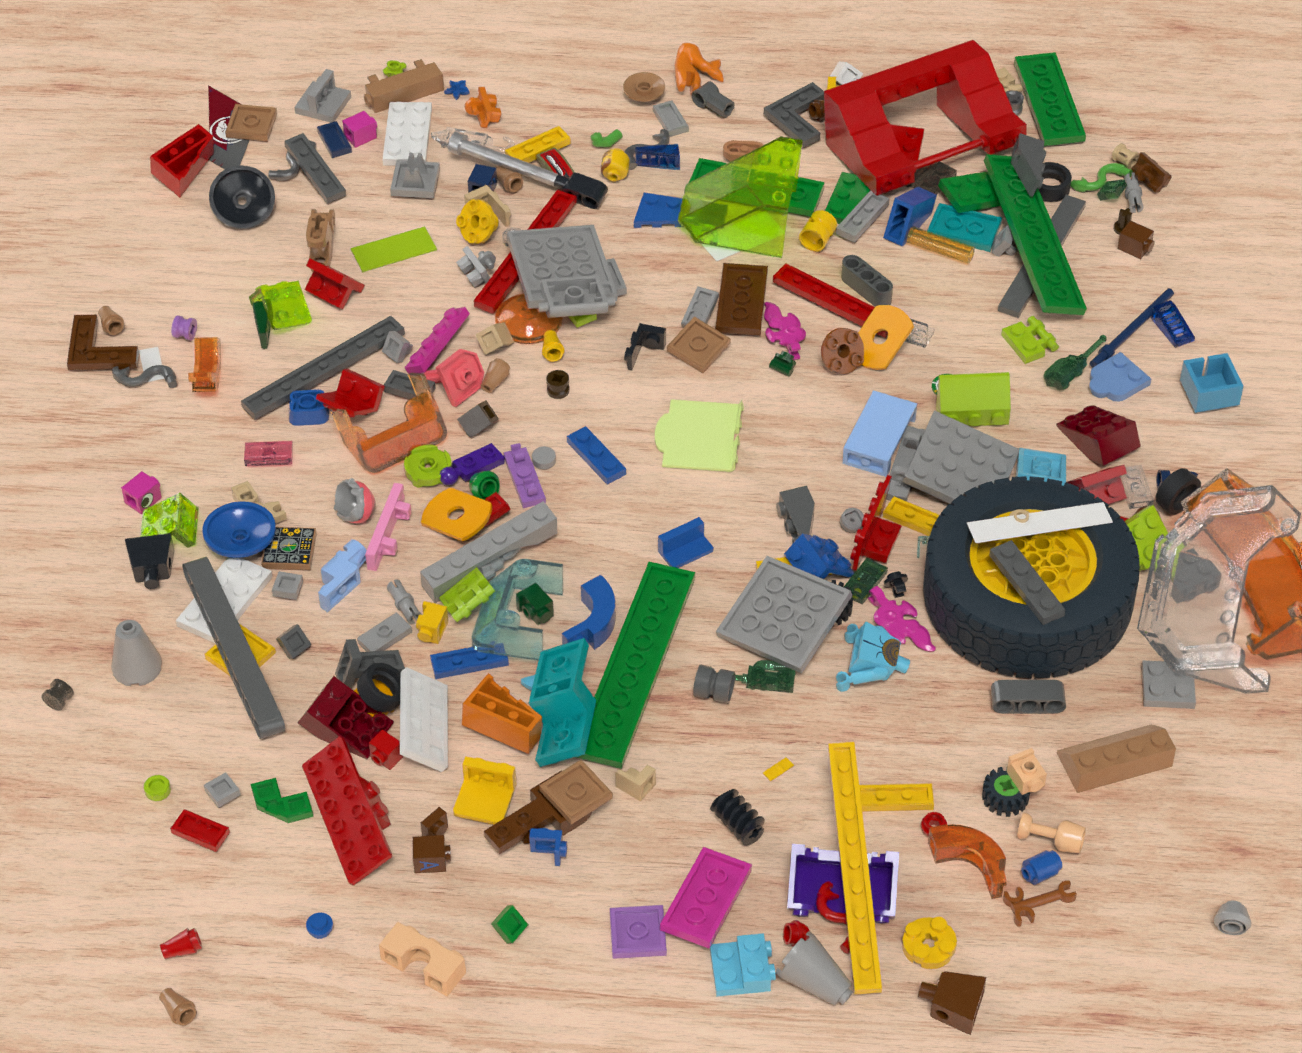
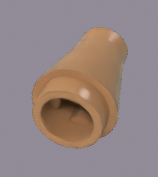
[496,166,523,192]
[98,306,124,335]
[481,358,510,393]
[159,988,196,1026]

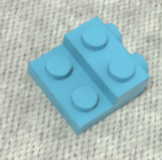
[710,933,776,997]

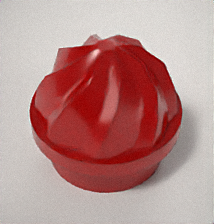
[783,920,810,947]

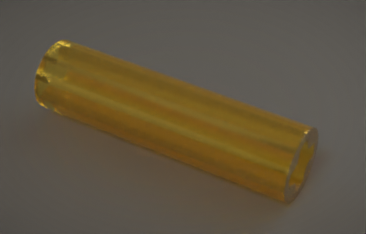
[907,226,975,264]

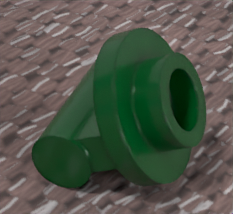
[769,350,796,377]

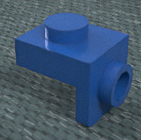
[529,828,567,866]

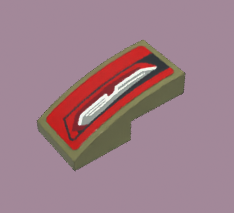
[536,147,575,178]

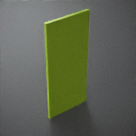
[350,226,437,272]

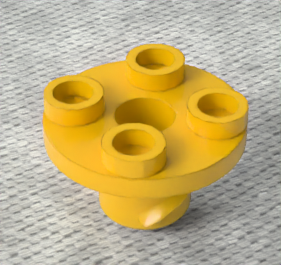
[456,199,499,244]

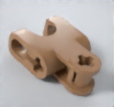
[306,209,335,272]

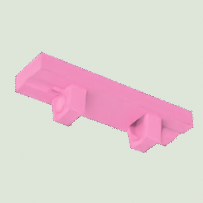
[365,483,412,571]

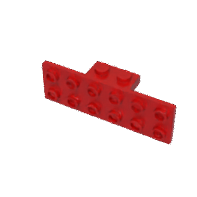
[302,736,392,885]

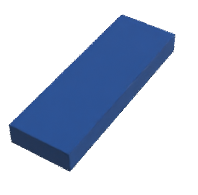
[430,641,509,679]

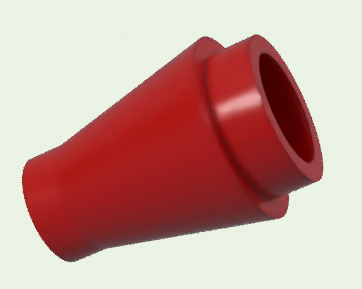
[160,928,202,960]

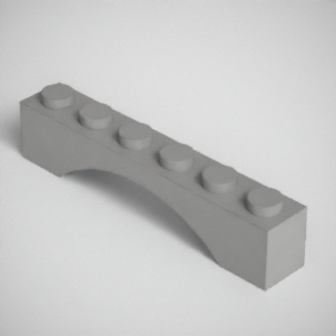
[420,501,557,603]

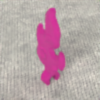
[764,302,806,360]
[868,586,936,652]

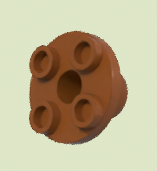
[821,328,864,374]

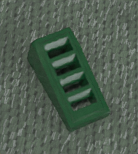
[252,300,273,350]

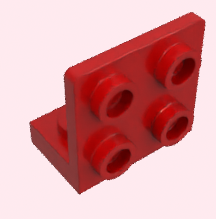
[316,369,385,418]

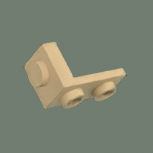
[464,185,511,227]

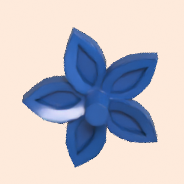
[444,80,470,100]

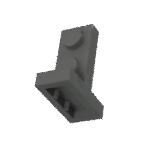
[335,639,405,689]

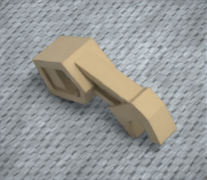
[231,481,287,524]

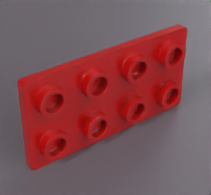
[850,475,902,571]

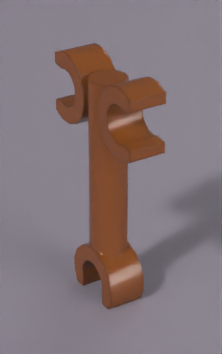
[1003,880,1077,927]

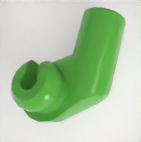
[590,129,623,147]

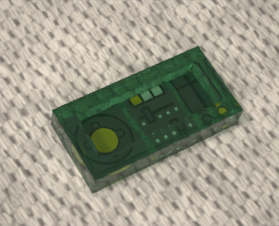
[844,558,888,605]

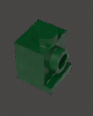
[516,583,554,625]

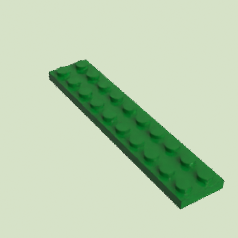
[984,154,1087,315]
[575,562,695,769]

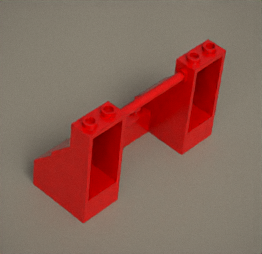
[824,40,1027,196]

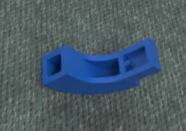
[562,575,616,650]

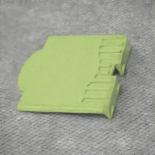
[655,399,744,472]

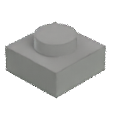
[272,571,303,600]
[204,772,240,808]

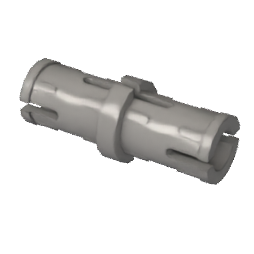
[1124,173,1144,213]
[387,579,422,624]

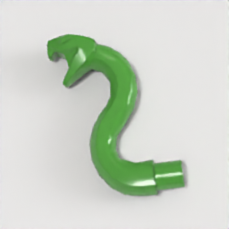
[1071,163,1133,192]

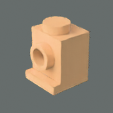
[1007,748,1047,795]

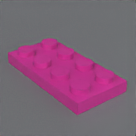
[660,847,752,949]

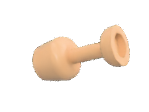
[1017,813,1086,853]

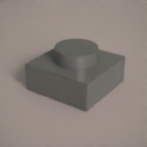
[276,624,312,659]

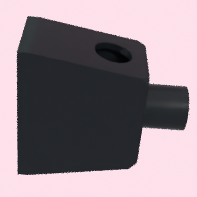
[125,533,174,589]

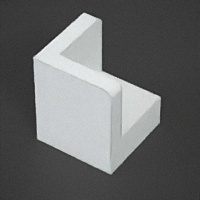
[830,61,863,85]

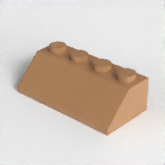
[1057,724,1176,793]

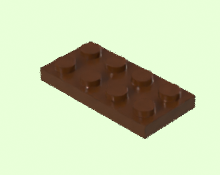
[715,263,768,336]

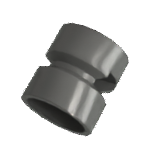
[693,664,735,704]

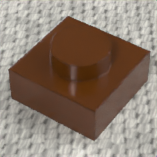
[420,807,448,836]

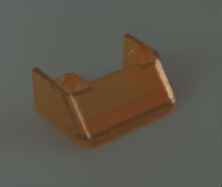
[330,373,447,473]

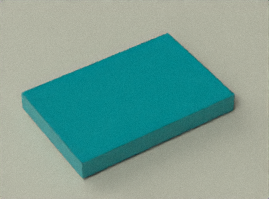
[926,203,1002,252]

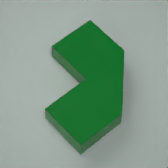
[251,778,314,823]

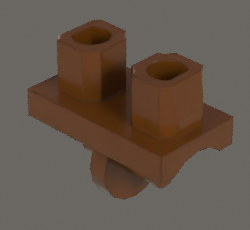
[1131,152,1172,193]

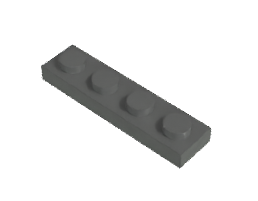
[284,133,346,204]
[989,540,1065,625]

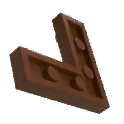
[67,314,139,370]

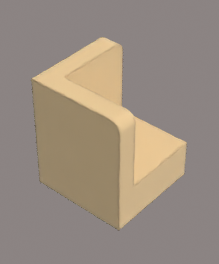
[475,322,514,355]
[615,764,656,802]

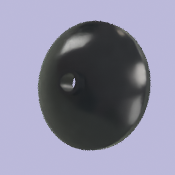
[209,165,275,230]

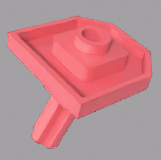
[424,349,485,407]

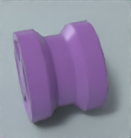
[171,315,197,341]

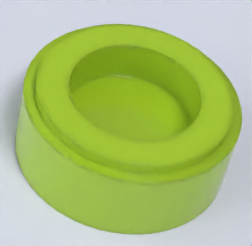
[144,775,171,801]

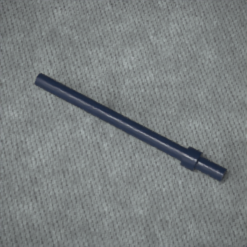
[1090,288,1174,368]

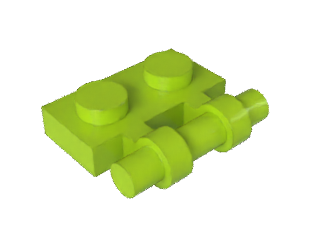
[1001,316,1059,364]
[439,567,496,623]

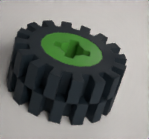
[982,767,1030,817]

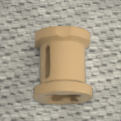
[1111,143,1140,169]

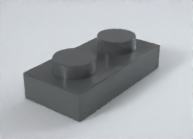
[384,370,436,404]

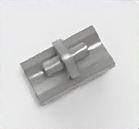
[456,246,496,288]

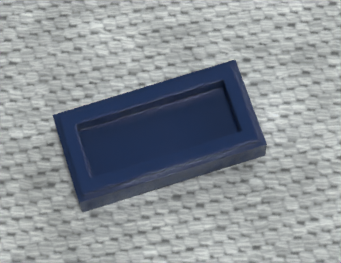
[317,121,352,158]

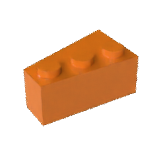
[462,673,542,754]

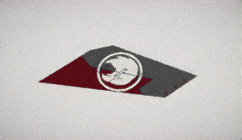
[208,85,249,169]

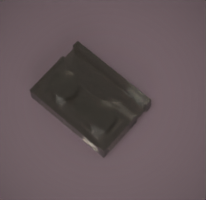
[906,162,957,195]

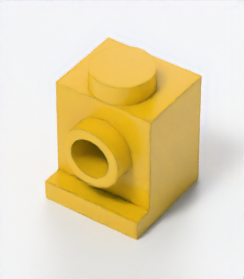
[416,601,449,644]

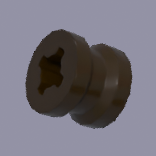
[546,370,570,399]

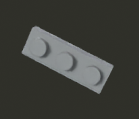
[836,191,890,243]

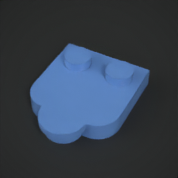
[1089,352,1151,402]

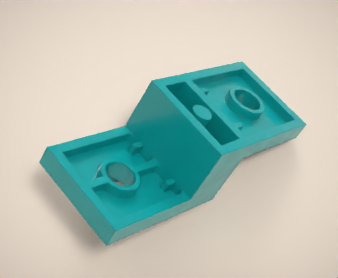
[528,638,596,767]

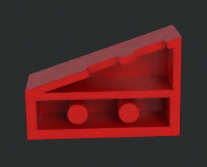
[150,124,214,197]

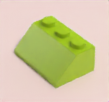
[936,372,1011,426]

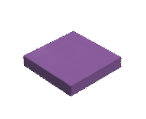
[610,905,667,959]

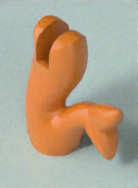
[675,43,724,94]

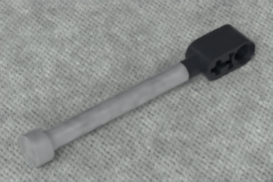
[448,132,608,209]

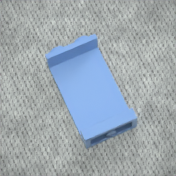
[843,390,917,477]

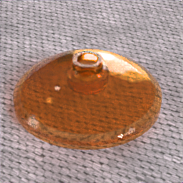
[495,293,563,344]

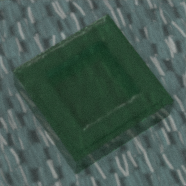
[1097,179,1127,201]

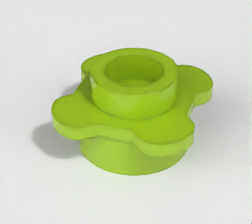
[383,60,407,77]

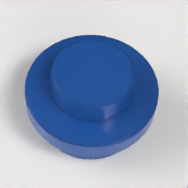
[306,912,333,939]

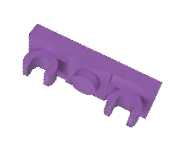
[503,443,546,508]

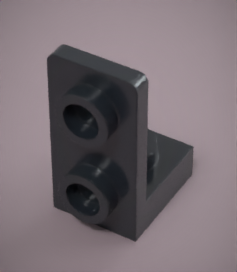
[624,323,666,371]

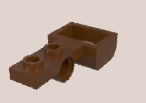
[484,770,592,854]

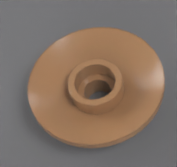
[623,72,665,102]

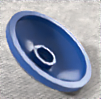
[202,501,276,558]

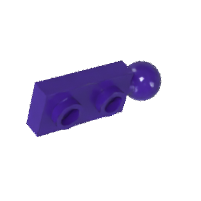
[439,443,505,486]

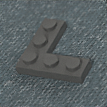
[763,82,824,148]

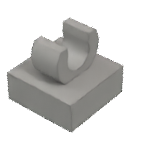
[992,226,1018,257]
[382,331,413,363]

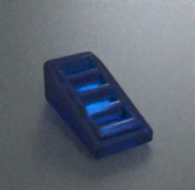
[635,144,680,170]
[1151,300,1195,348]

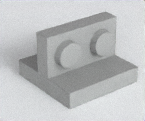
[294,69,351,123]

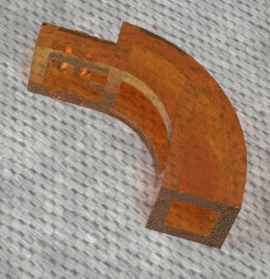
[188,337,221,392]
[928,824,1007,899]

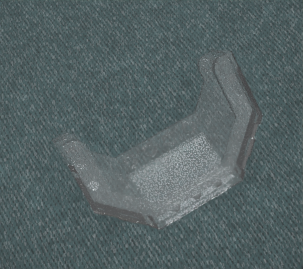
[1137,485,1301,694]

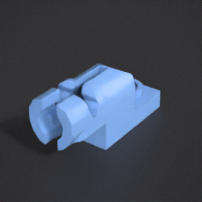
[318,539,367,612]

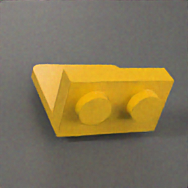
[453,756,517,824]

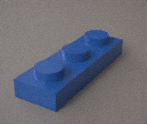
[567,426,626,485]

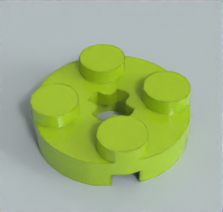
[404,445,452,488]

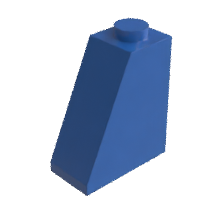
[883,187,937,246]

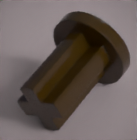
[1113,208,1133,235]

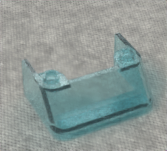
[471,559,564,661]

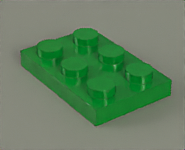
[938,171,1001,213]

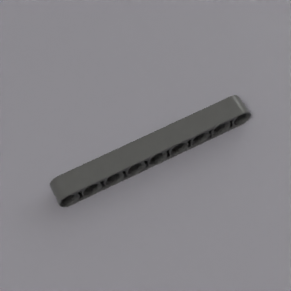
[182,556,285,739]

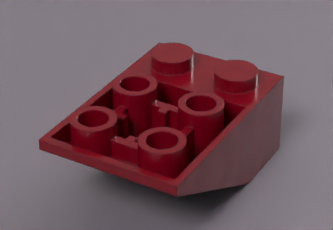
[1056,405,1141,466]
[297,676,394,760]

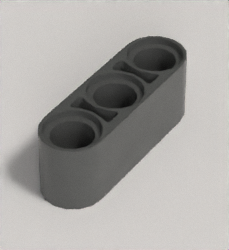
[841,255,893,307]
[991,680,1066,714]

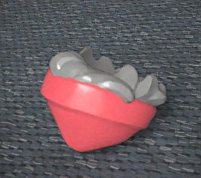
[334,478,376,524]

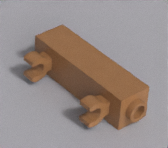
[364,59,444,113]

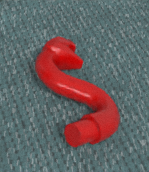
[816,881,850,954]

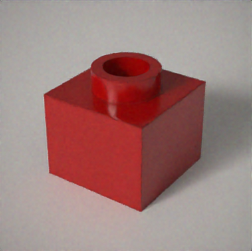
[369,730,404,770]

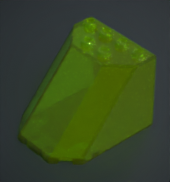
[678,136,803,258]

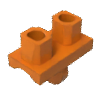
[464,87,502,128]

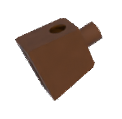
[918,971,987,1035]

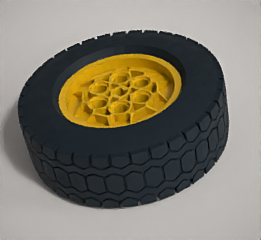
[923,476,1140,679]

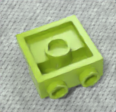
[1125,505,1175,571]

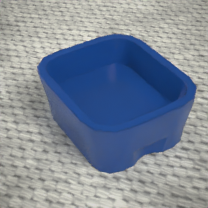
[289,389,329,426]

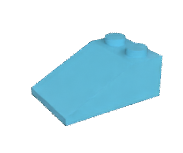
[1016,448,1066,485]

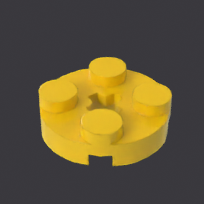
[902,916,957,969]

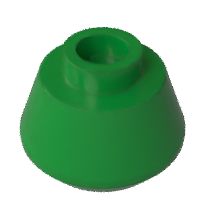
[469,471,500,500]

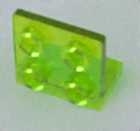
[140,493,199,548]

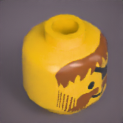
[601,148,630,181]

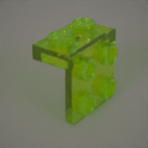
[249,280,312,330]

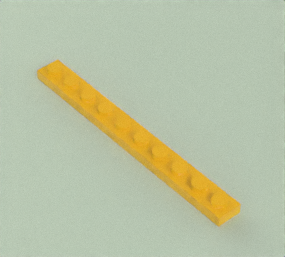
[828,742,882,995]

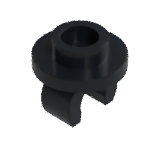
[884,571,908,598]

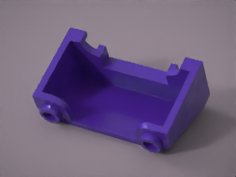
[787,844,899,923]

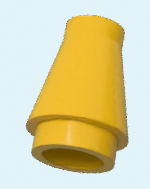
[542,330,565,362]

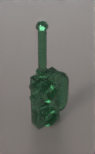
[1043,335,1107,390]
[716,660,796,693]

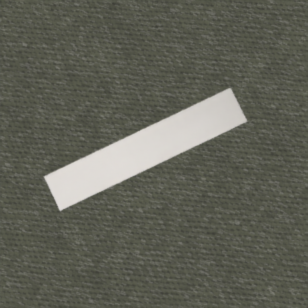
[967,502,1113,543]

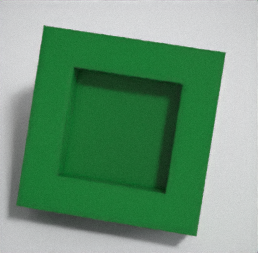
[491,905,529,944]

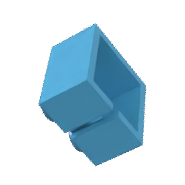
[1180,353,1244,413]

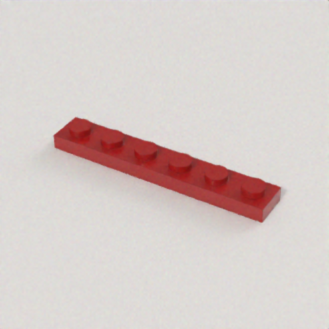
[773,263,888,338]

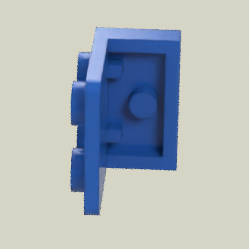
[784,533,854,579]

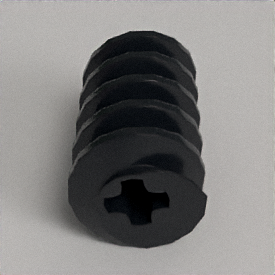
[710,789,765,846]

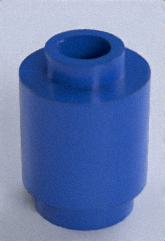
[1021,850,1062,885]

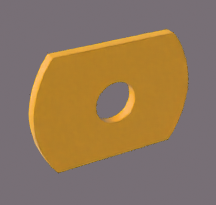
[858,305,914,370]
[421,487,492,542]

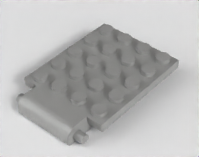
[507,225,618,318]

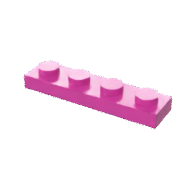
[405,307,470,375]

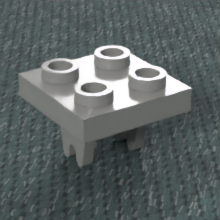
[390,152,440,198]

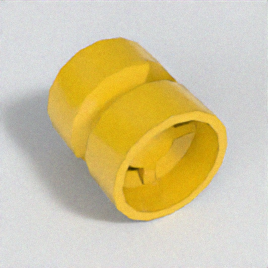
[799,210,837,252]

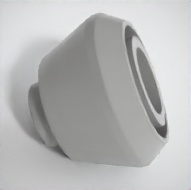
[1214,900,1251,935]

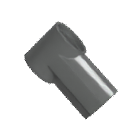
[692,81,735,118]

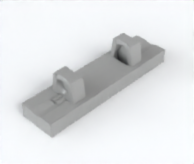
[887,426,926,501]

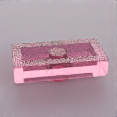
[244,441,293,466]

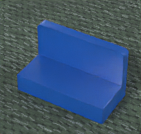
[658,517,714,568]

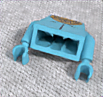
[836,622,910,692]

